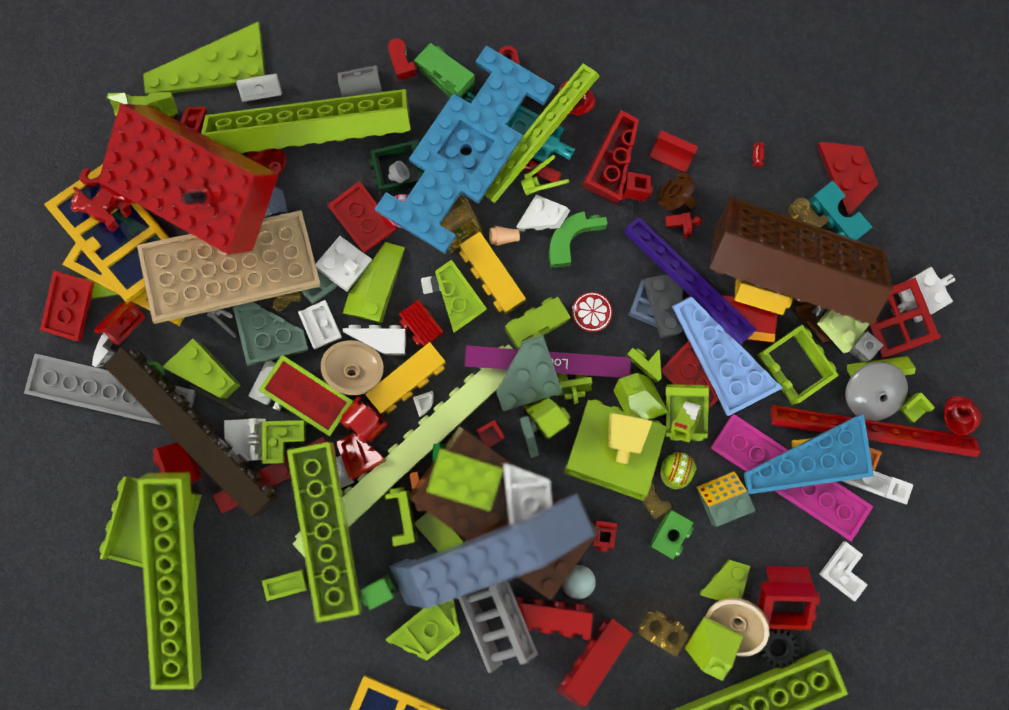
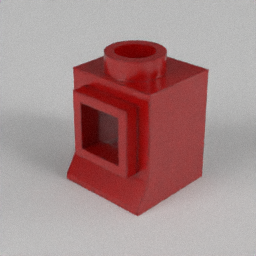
[592,520,618,552]

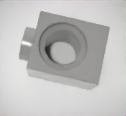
[849,331,883,362]

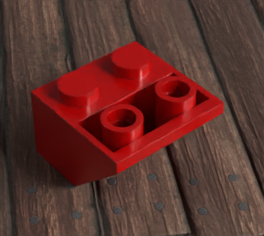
[153,442,203,484]

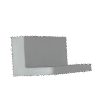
[338,65,382,97]

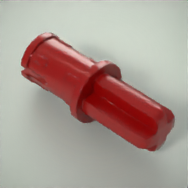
[523,160,561,182]

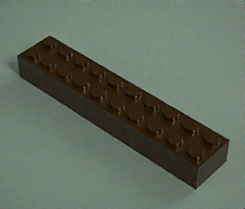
[103,347,279,518]

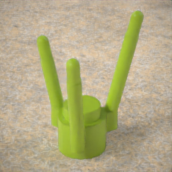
[521,155,569,196]

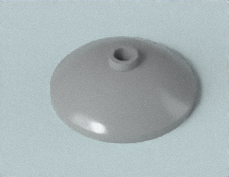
[845,362,908,421]

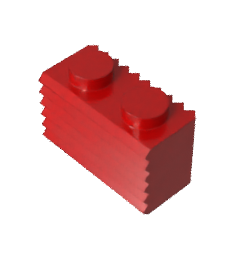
[399,299,444,346]

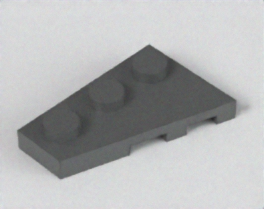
[643,274,683,338]

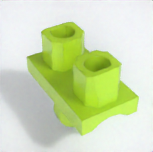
[555,373,592,404]

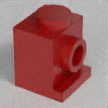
[622,172,653,201]

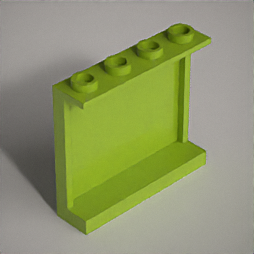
[564,400,667,501]
[100,476,202,567]

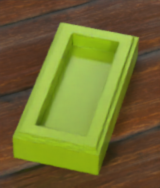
[262,569,308,601]

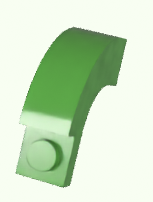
[549,212,607,268]

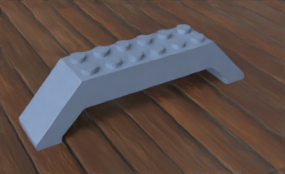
[389,494,595,608]

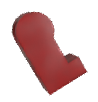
[388,38,417,81]

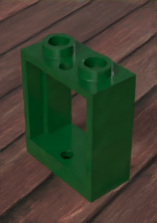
[369,140,425,194]

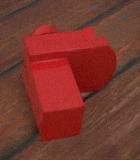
[665,212,702,240]

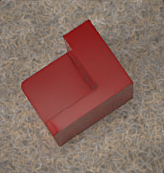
[477,420,505,447]

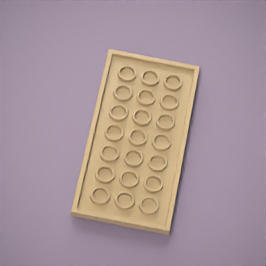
[137,210,321,324]

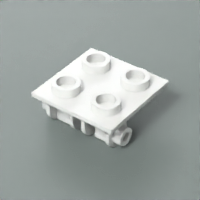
[224,418,266,461]

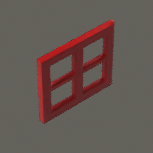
[869,278,941,359]

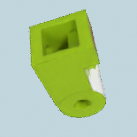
[671,401,702,443]

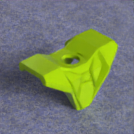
[107,92,178,118]

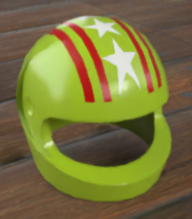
[661,452,697,489]

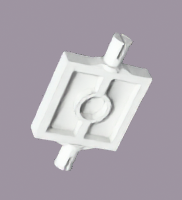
[891,267,955,323]

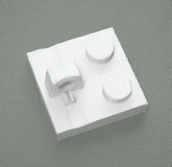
[315,236,372,292]

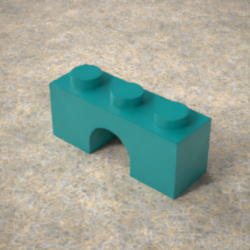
[808,181,872,240]

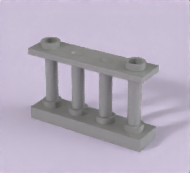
[458,580,538,673]

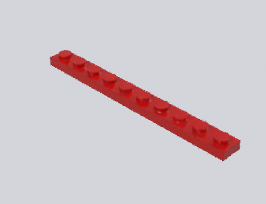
[770,405,981,457]

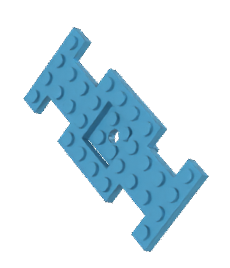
[375,46,555,254]

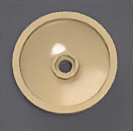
[321,340,384,395]
[706,598,770,656]

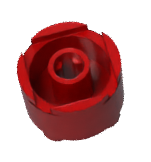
[340,396,389,443]

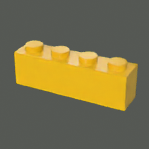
[459,232,526,315]
[365,342,446,415]

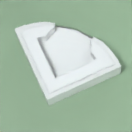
[413,391,434,417]

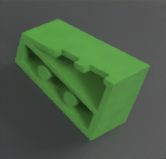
[414,43,476,100]

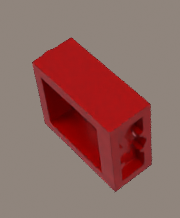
[757,582,820,630]

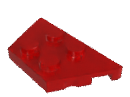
[817,142,878,216]

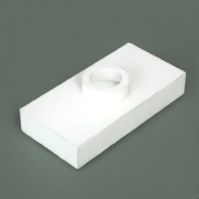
[237,74,282,102]

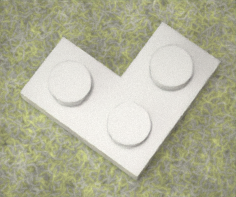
[819,541,867,601]

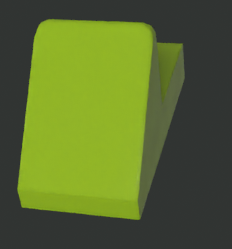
[626,348,661,383]

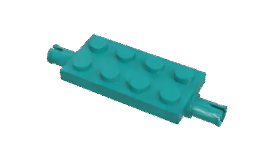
[465,92,575,163]

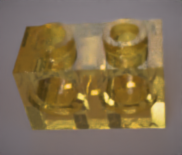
[637,610,689,657]

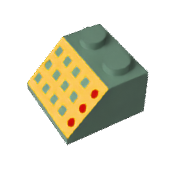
[696,471,755,527]

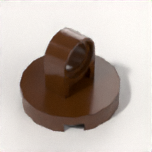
[658,173,697,212]

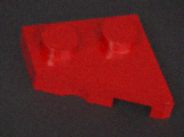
[336,433,386,480]

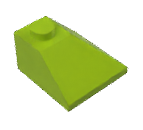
[613,373,668,420]
[685,616,743,681]

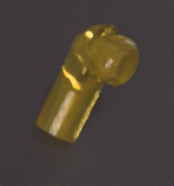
[273,292,302,311]

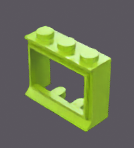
[757,325,839,405]

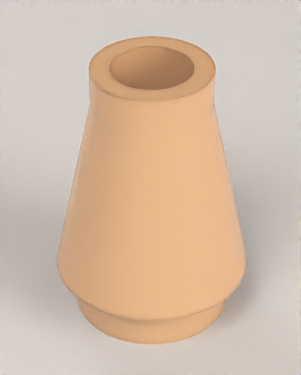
[489,226,520,246]

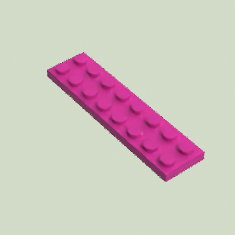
[710,414,874,541]

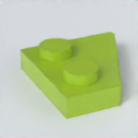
[699,559,750,601]

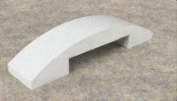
[842,471,913,504]

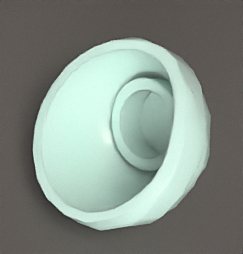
[562,565,596,599]

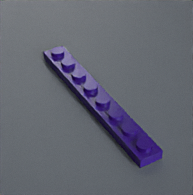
[624,217,757,345]

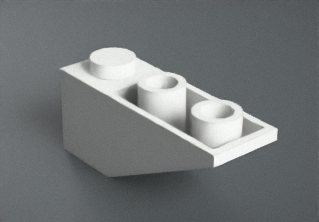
[343,325,407,356]

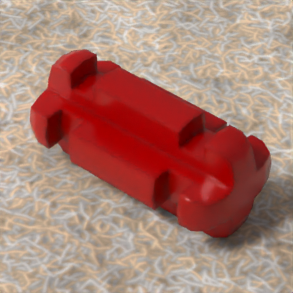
[752,142,765,168]

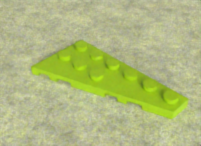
[143,22,265,96]

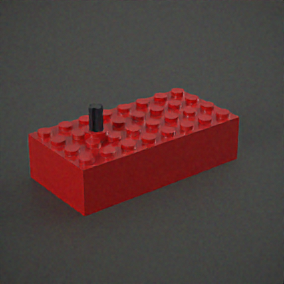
[98,104,279,255]

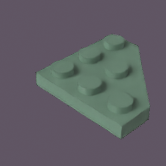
[233,302,309,366]
[497,334,563,411]

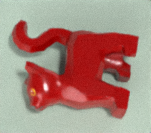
[70,168,135,233]

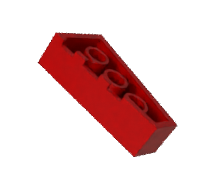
[581,110,639,205]
[504,596,593,640]
[557,618,632,706]

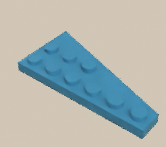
[744,414,874,494]

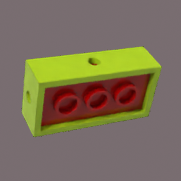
[258,355,353,436]

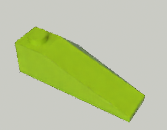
[343,242,405,325]

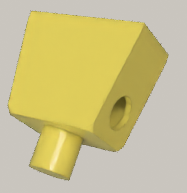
[608,413,652,464]

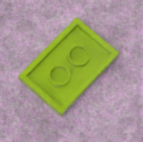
[427,449,503,511]

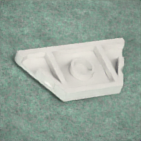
[503,464,552,525]

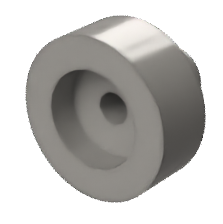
[388,161,410,183]

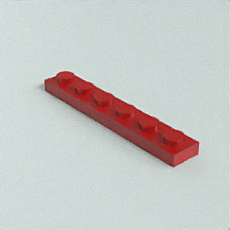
[213,437,328,514]

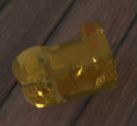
[788,197,829,228]
[641,482,672,519]

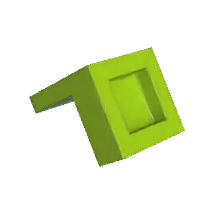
[899,393,935,423]

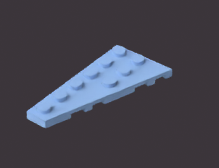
[672,297,783,416]

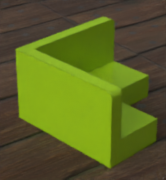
[262,420,308,464]

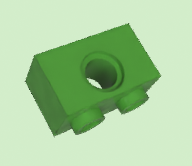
[649,509,694,559]
[360,574,397,610]

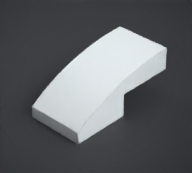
[92,333,115,369]

